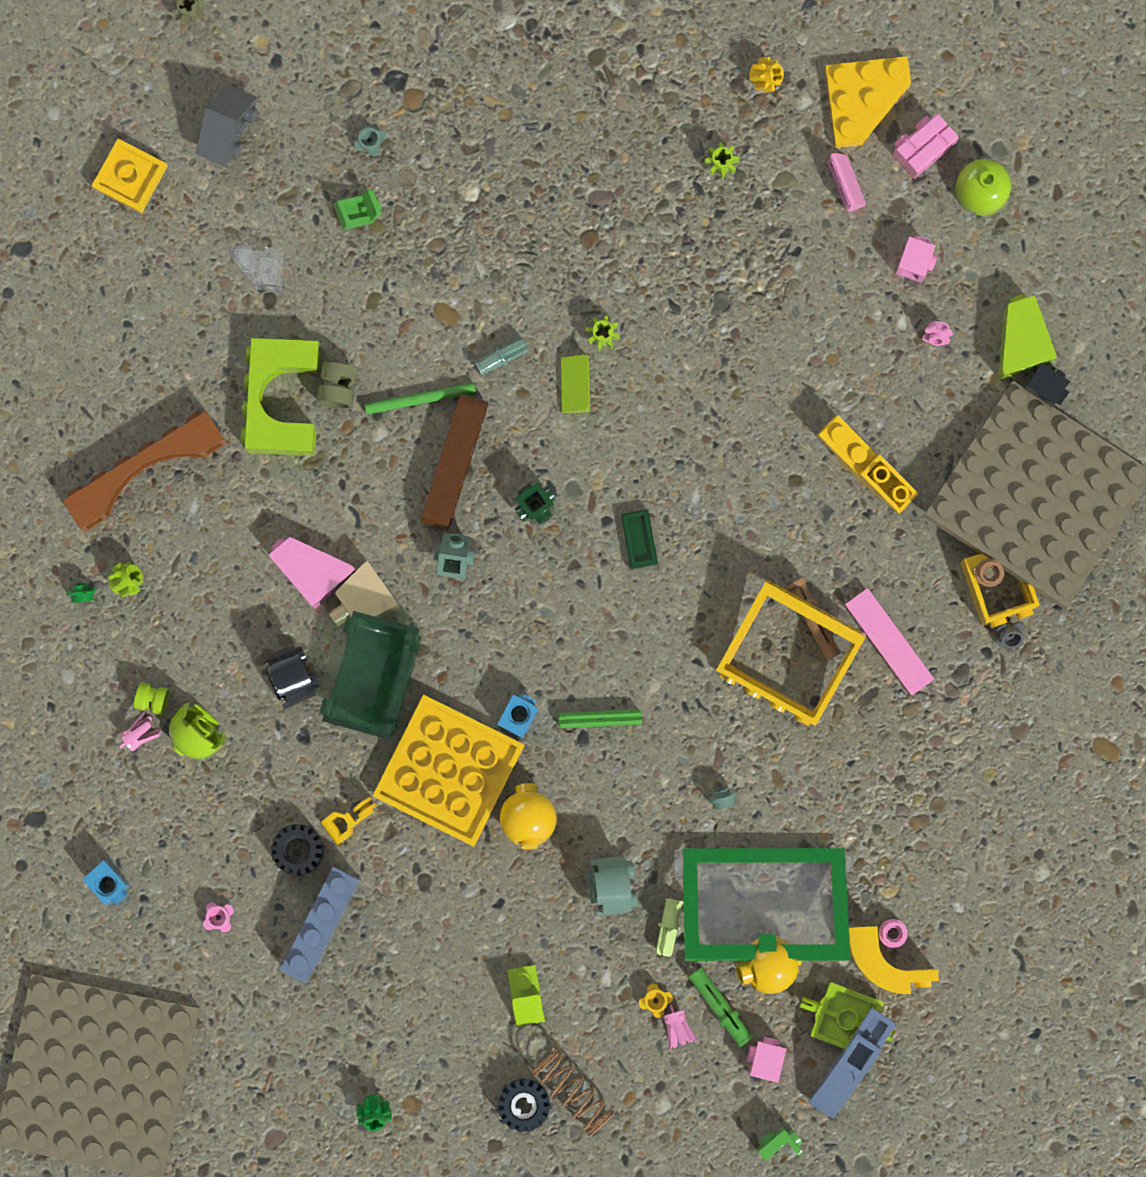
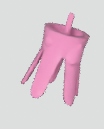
[119,712,161,751]
[663,1004,698,1050]

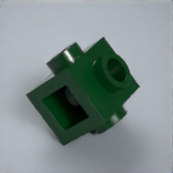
[514,482,556,525]

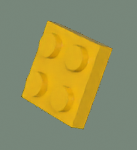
[92,139,168,214]

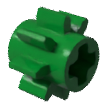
[356,1094,392,1131]

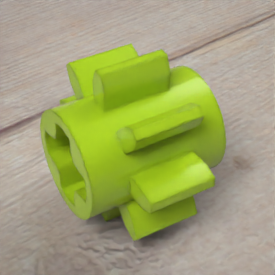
[704,142,740,179]
[586,315,620,351]
[108,561,144,598]

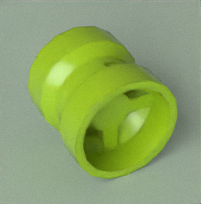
[134,682,170,716]

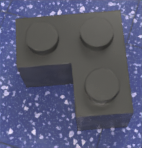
[195,84,258,167]

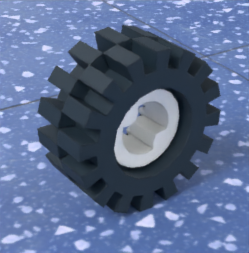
[498,1078,550,1133]

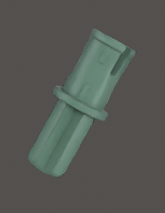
[474,337,529,377]

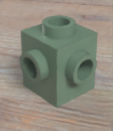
[434,533,475,579]

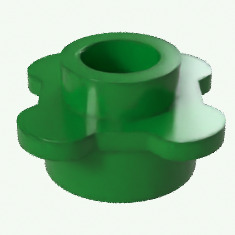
[66,583,97,603]

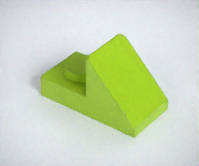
[507,965,545,1026]

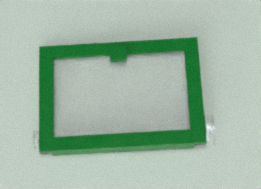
[673,848,851,961]

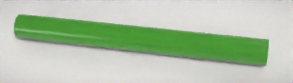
[365,383,476,414]

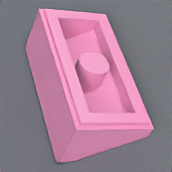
[828,153,866,212]

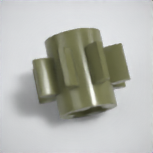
[172,0,206,26]

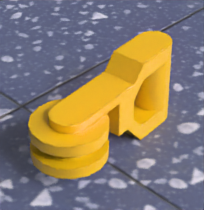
[320,796,377,845]

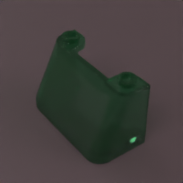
[319,611,423,741]

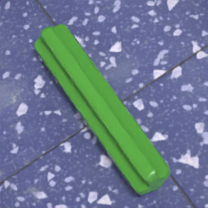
[558,709,642,728]

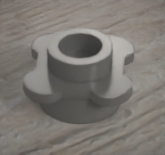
[996,621,1025,649]

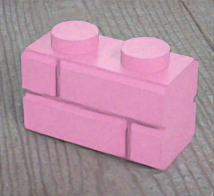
[893,114,959,179]

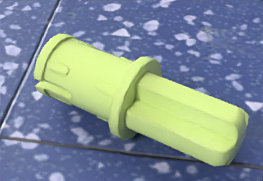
[656,898,683,956]

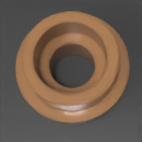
[975,559,1004,587]

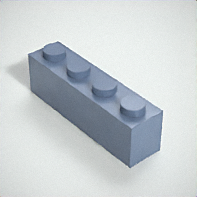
[280,867,361,983]

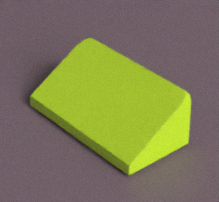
[561,354,590,413]

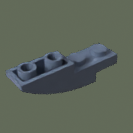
[808,1007,896,1118]

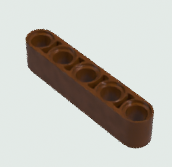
[421,393,489,531]

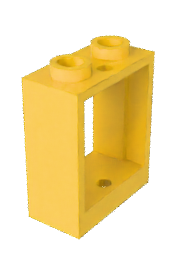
[960,553,1040,628]

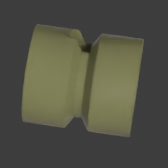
[316,362,358,409]

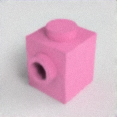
[896,236,938,283]
[746,1036,786,1083]

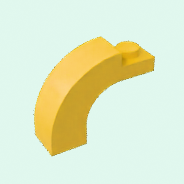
[849,926,939,994]

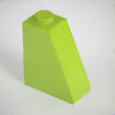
[998,294,1057,380]

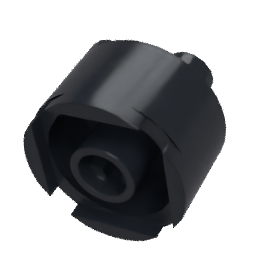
[261,644,319,710]

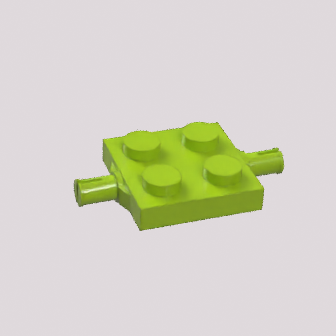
[799,981,895,1049]

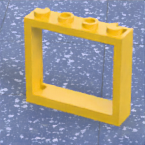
[716,579,866,726]

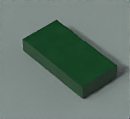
[621,509,658,570]

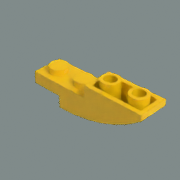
[816,415,919,514]

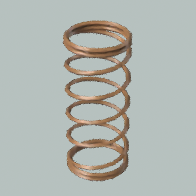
[531,1049,615,1137]

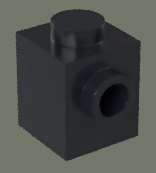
[1024,363,1070,407]

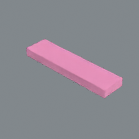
[844,588,934,696]

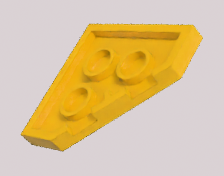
[825,56,911,148]

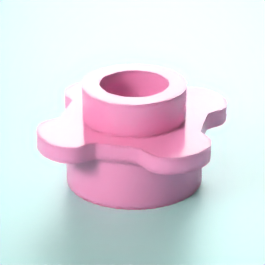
[922,321,953,346]
[203,902,234,933]

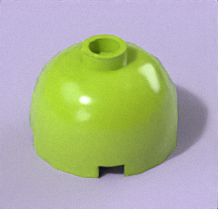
[955,158,1012,216]
[169,703,226,759]

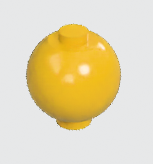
[500,783,557,850]
[735,937,801,994]

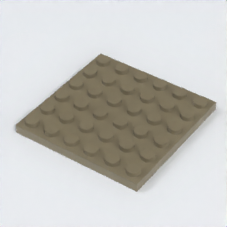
[923,381,1146,610]
[0,974,200,1177]

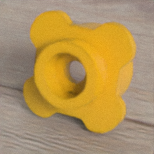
[639,984,673,1018]

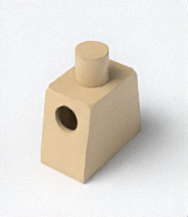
[328,561,400,627]

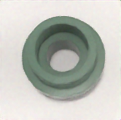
[708,787,736,809]

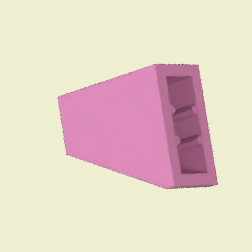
[269,537,356,609]

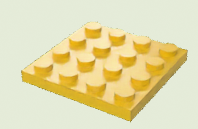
[373,695,525,847]

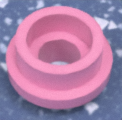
[879,919,908,948]

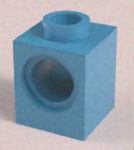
[497,693,539,739]
[82,860,131,905]

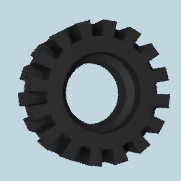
[271,824,324,876]

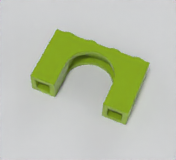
[241,338,321,456]

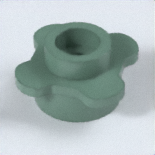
[354,125,386,157]

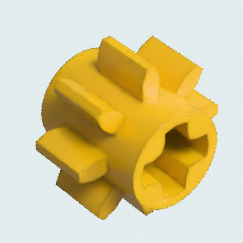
[749,57,784,92]

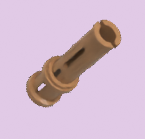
[784,577,841,661]

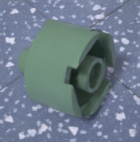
[587,856,637,917]

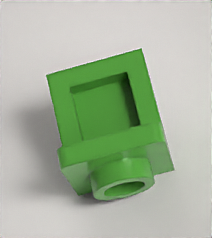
[334,189,381,230]
[756,1127,803,1161]

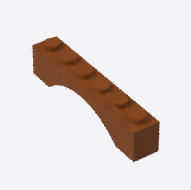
[63,411,228,533]

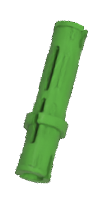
[688,967,753,1047]

